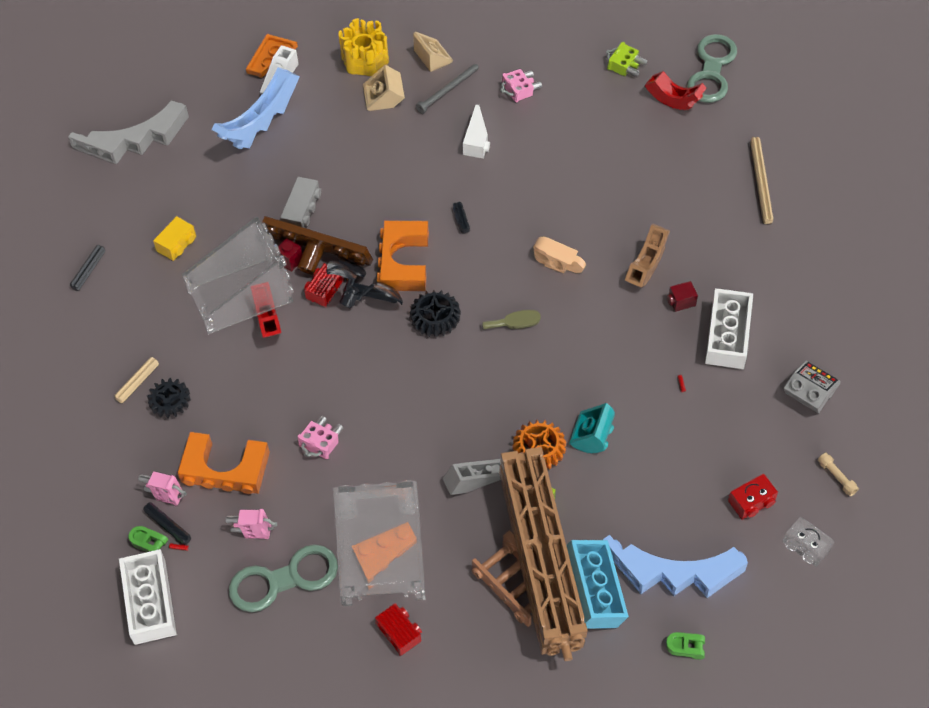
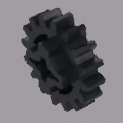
[147,378,191,418]

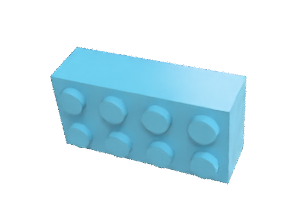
[566,540,629,629]

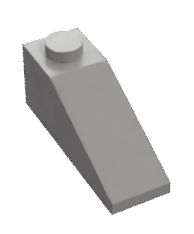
[443,459,501,495]

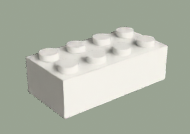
[705,288,753,369]
[119,549,177,645]

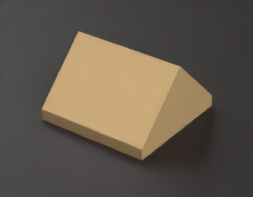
[413,32,453,72]

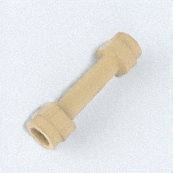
[818,453,859,496]

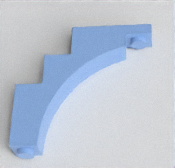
[603,535,748,598]

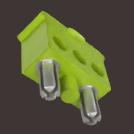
[606,42,647,77]

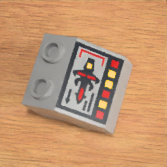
[784,361,840,414]

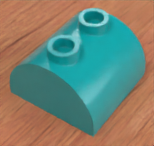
[569,403,615,453]

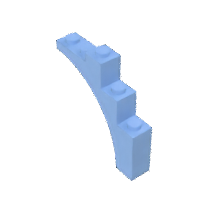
[212,67,300,149]

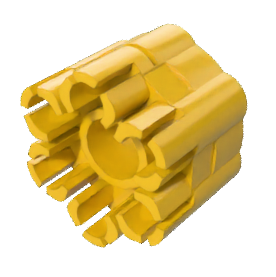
[338,18,389,76]

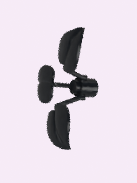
[326,259,403,308]

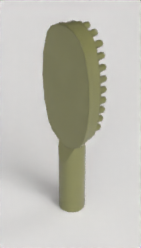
[482,310,541,329]

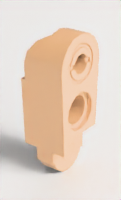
[533,237,586,273]

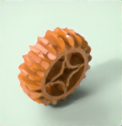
[513,420,566,470]

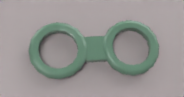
[687,34,737,103]
[229,544,338,612]

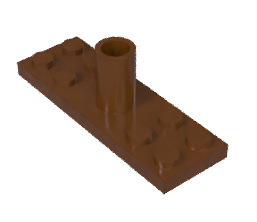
[262,216,373,275]

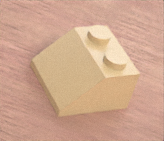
[363,65,405,111]

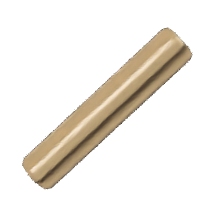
[114,357,159,403]

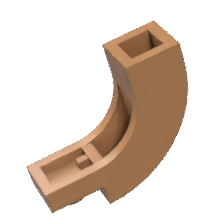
[625,224,670,288]

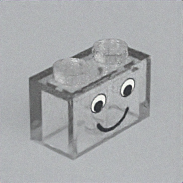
[783,516,835,567]

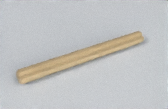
[750,137,773,224]

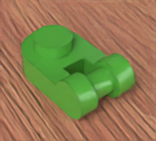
[129,526,168,552]
[666,632,705,659]

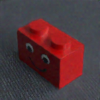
[728,474,778,520]

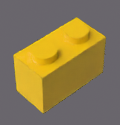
[153,216,196,261]

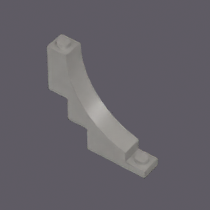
[68,100,189,164]

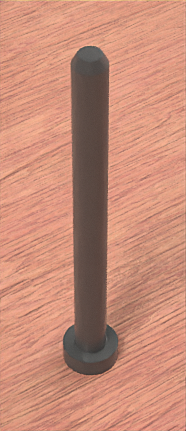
[416,64,479,114]

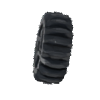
[410,290,461,338]

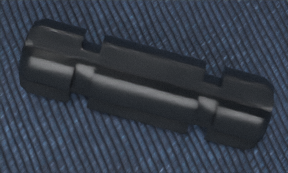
[453,202,470,234]

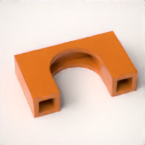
[377,221,429,291]
[178,432,270,494]

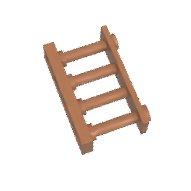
[472,530,532,627]

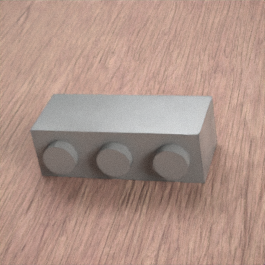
[281,177,321,228]

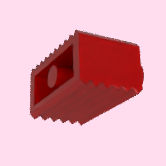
[304,263,344,307]
[375,603,422,656]

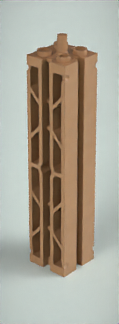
[499,447,588,661]

